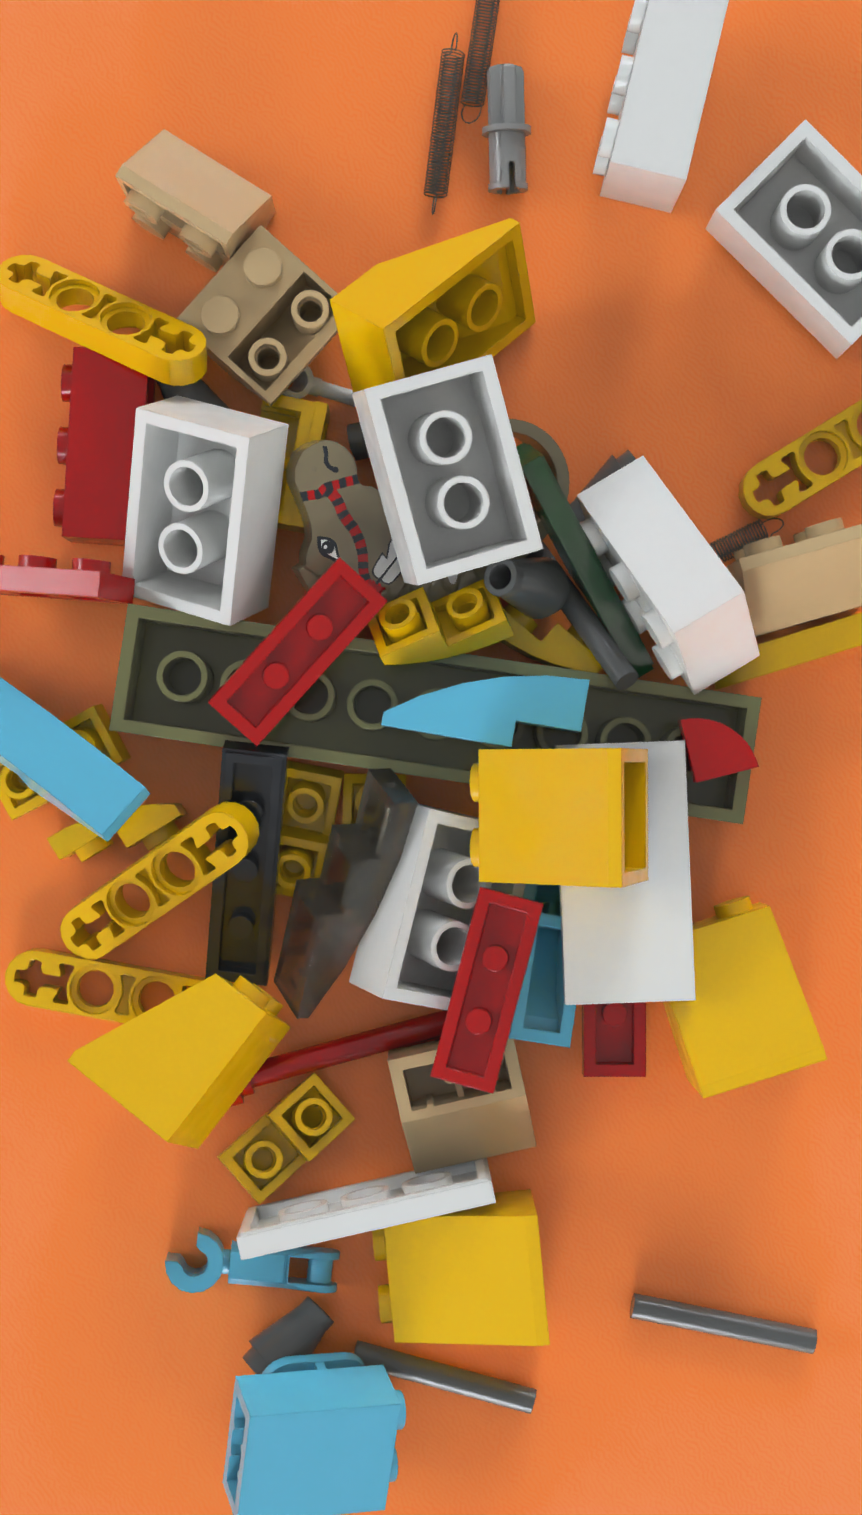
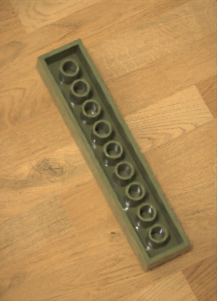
[109,603,762,824]

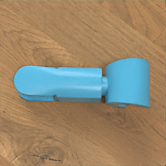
[165,1227,340,1293]

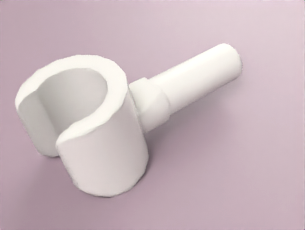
[282,366,355,407]

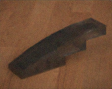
[274,768,418,1019]

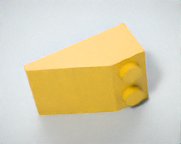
[330,218,536,393]

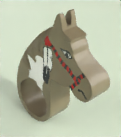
[286,419,570,603]

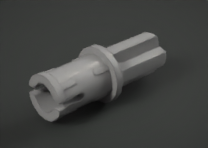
[482,63,531,195]

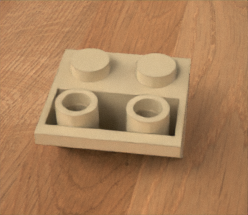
[115,129,276,272]
[176,225,338,406]
[726,517,862,637]
[387,1039,537,1174]

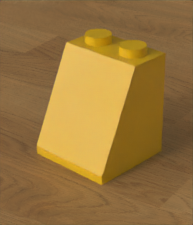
[469,748,649,888]
[663,896,828,1099]
[67,973,291,1149]
[372,1189,550,1346]

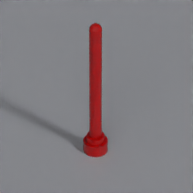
[231,1010,447,1107]

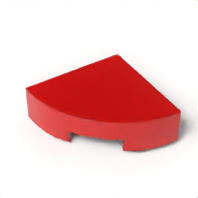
[678,718,759,783]

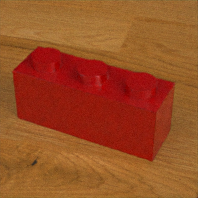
[53,347,156,546]

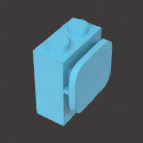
[222,1352,406,1515]

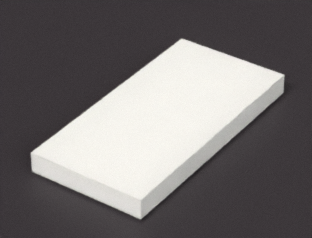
[554,740,696,1005]
[236,1158,496,1260]

